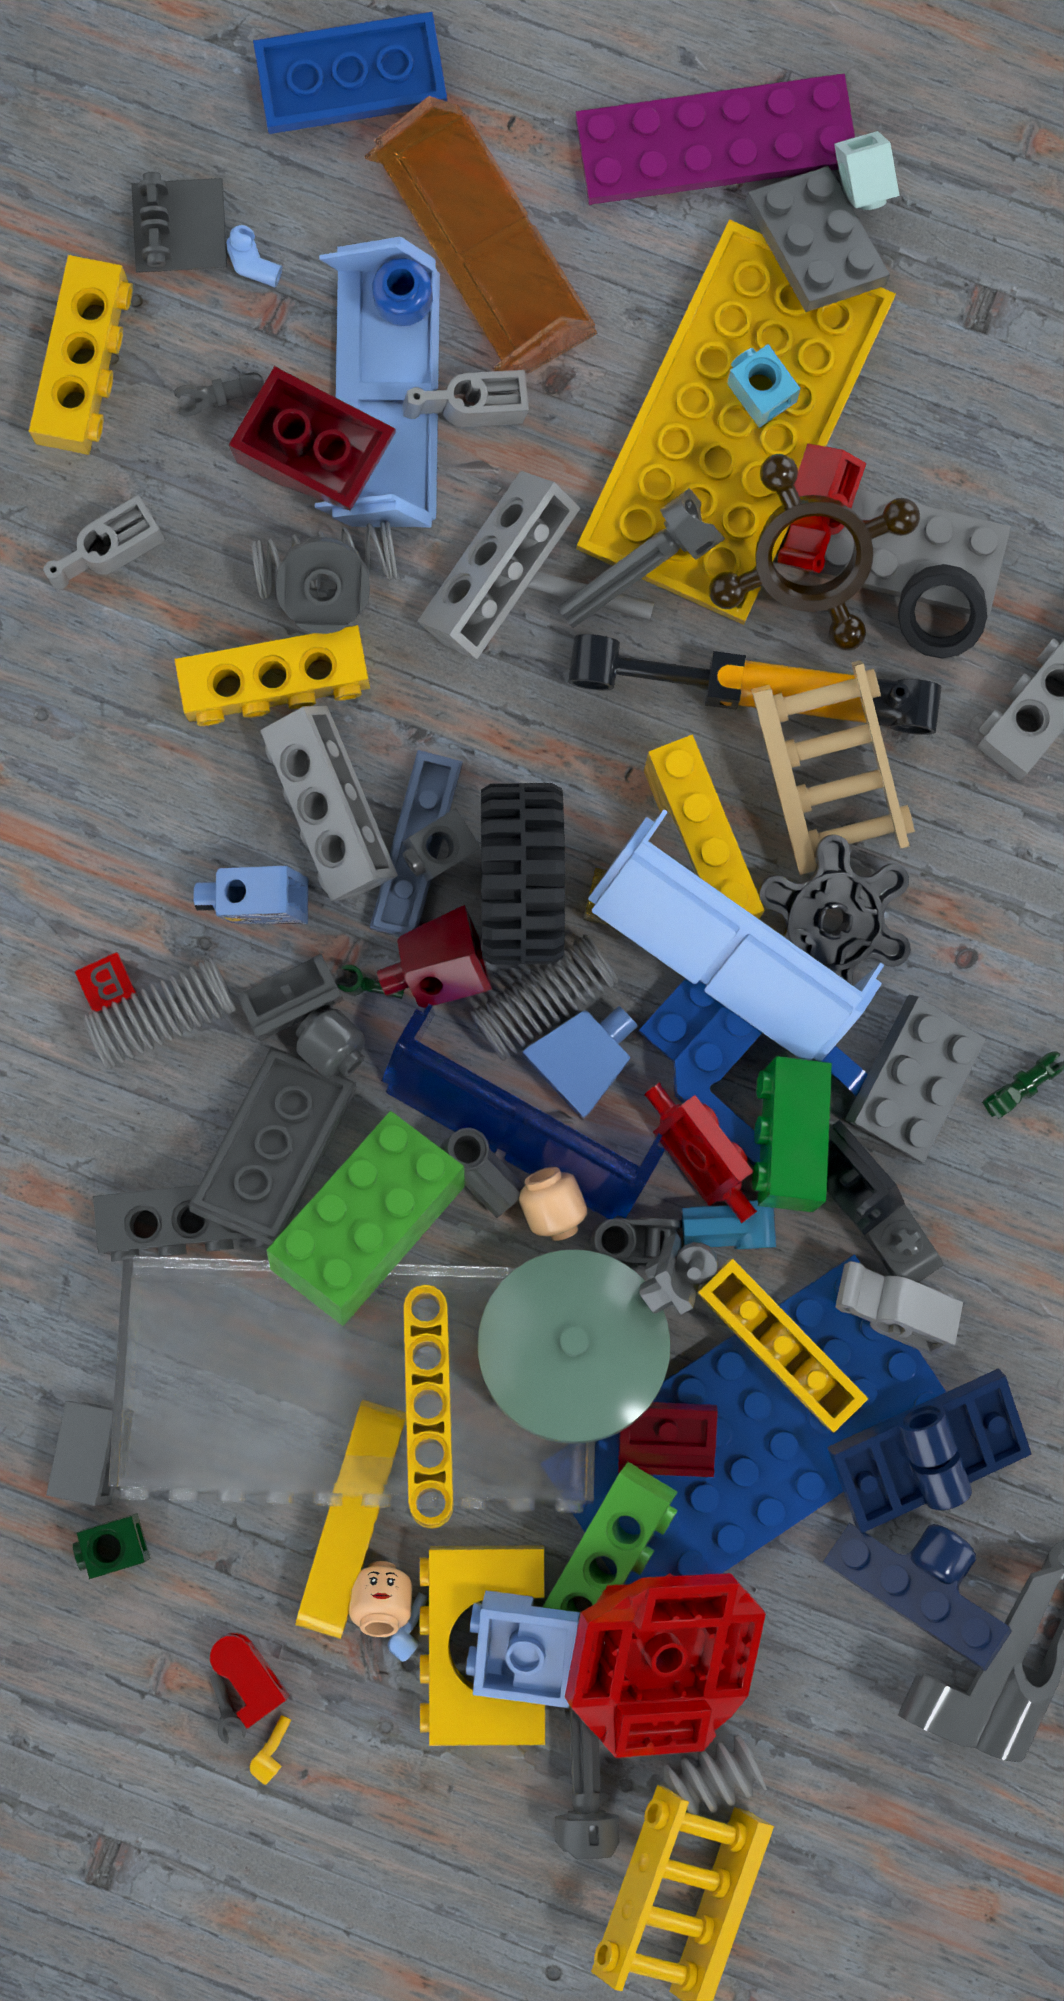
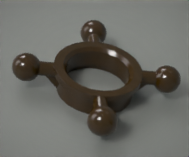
[709,454,920,651]

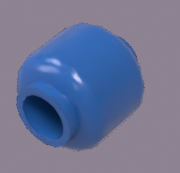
[372,258,433,326]

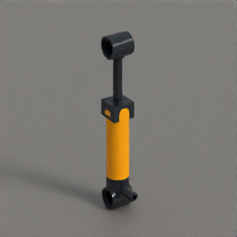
[568,634,942,735]

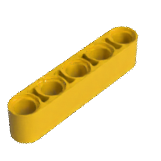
[404,1285,454,1529]
[295,1399,406,1639]

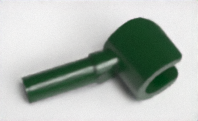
[337,965,404,999]

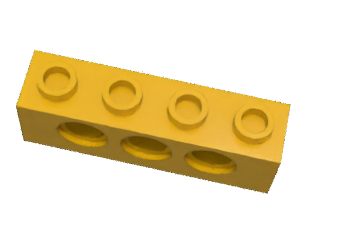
[29,255,133,455]
[174,625,371,726]
[697,1258,868,1433]

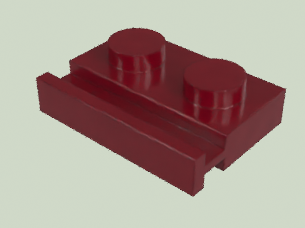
[618,1402,718,1477]

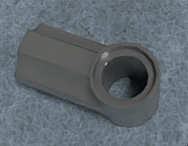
[439,1128,525,1218]

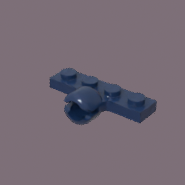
[823,1522,1012,1672]

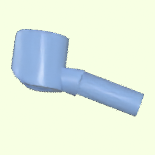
[388,1592,429,1662]

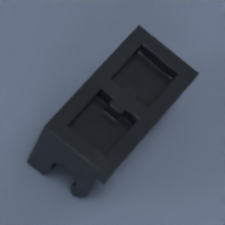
[827,1120,905,1235]

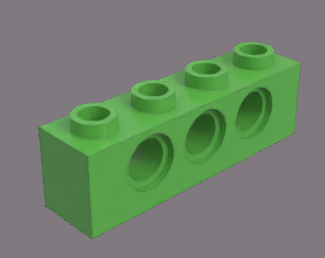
[543,1462,678,1618]

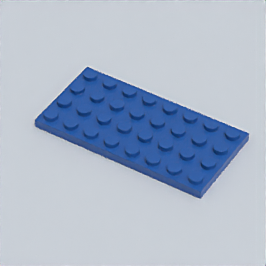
[540,1254,946,1584]

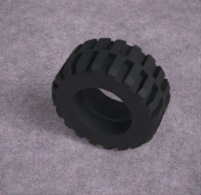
[481,783,565,965]

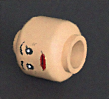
[349,1561,412,1637]

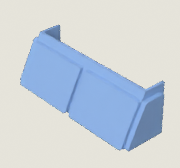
[315,237,440,528]
[588,810,884,1062]

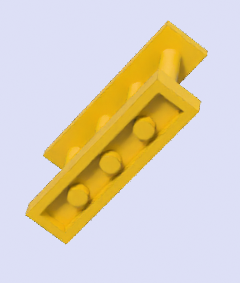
[591,1785,774,2001]

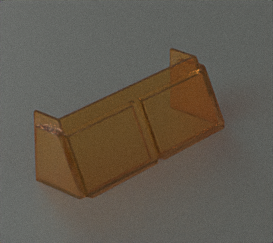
[364,96,598,374]

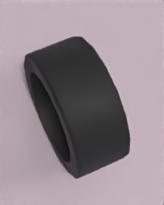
[898,564,987,659]

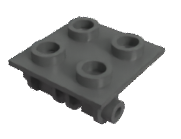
[131,172,227,273]

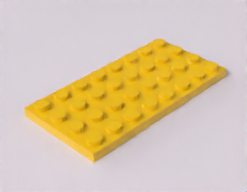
[576,219,896,625]

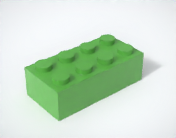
[267,1111,465,1326]

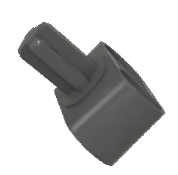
[864,1204,944,1283]

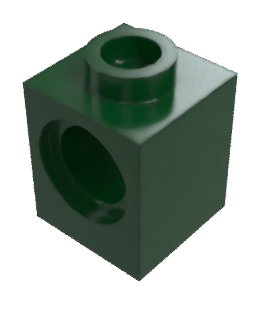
[73,1513,151,1579]

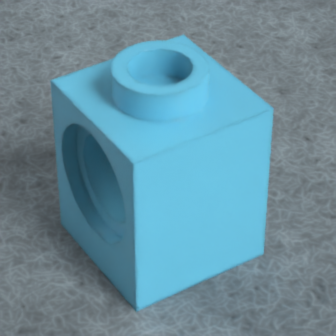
[727,344,801,428]

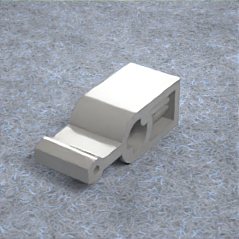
[402,370,529,427]
[43,494,165,590]
[835,1261,963,1356]

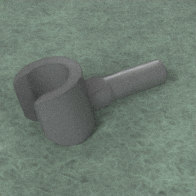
[209,1674,247,1744]

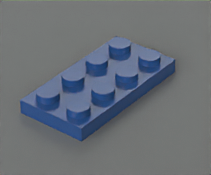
[253,12,448,134]

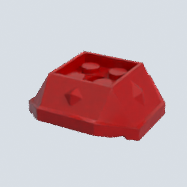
[565,1573,766,1758]

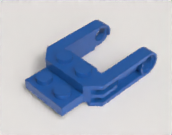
[638,978,868,1167]

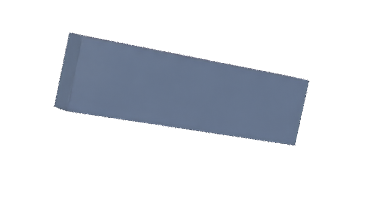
[370,750,463,937]

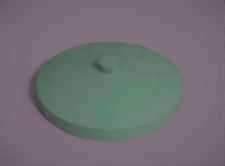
[478,1249,670,1444]

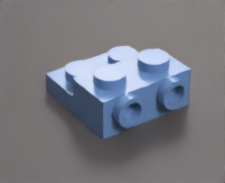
[466,1590,580,1708]

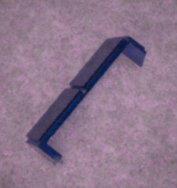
[381,1004,666,1219]

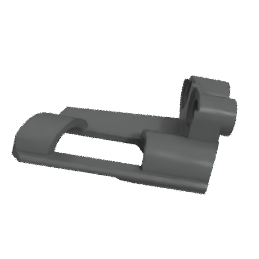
[898,1540,1064,1762]

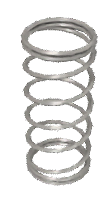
[252,521,398,599]

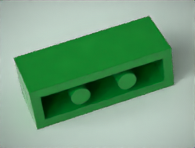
[752,1056,832,1212]

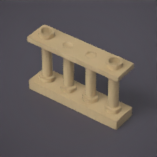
[751,660,915,875]

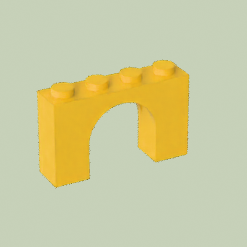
[644,734,765,919]
[420,1545,545,1746]

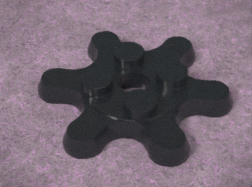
[758,834,911,986]

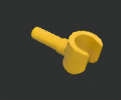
[250,1715,291,1785]

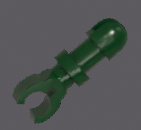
[982,1051,1064,1119]

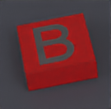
[74,952,138,1014]

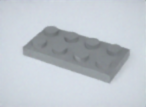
[809,489,1011,618]

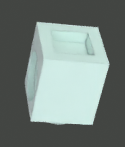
[834,131,900,210]

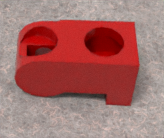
[210,1632,290,1729]

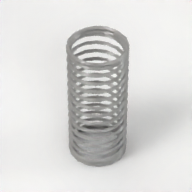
[471,934,618,1061]
[84,957,236,1069]

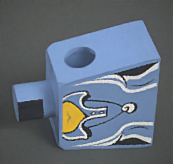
[194,866,309,924]

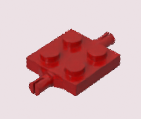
[644,1083,757,1224]

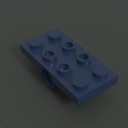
[827,1368,1032,1533]

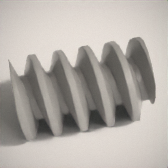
[660,1735,767,1816]

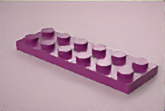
[575,73,855,205]

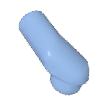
[226,225,283,288]

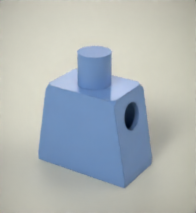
[522,1006,638,1120]

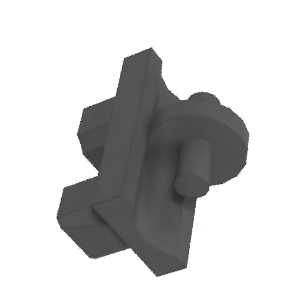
[639,1232,718,1315]

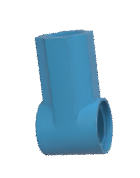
[682,1200,776,1250]

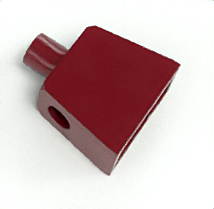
[377,905,492,1008]

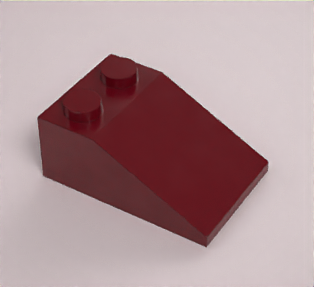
[229,366,396,511]

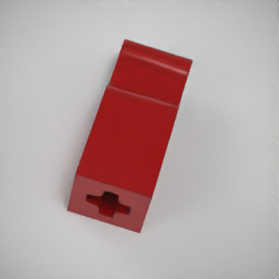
[778,443,867,573]

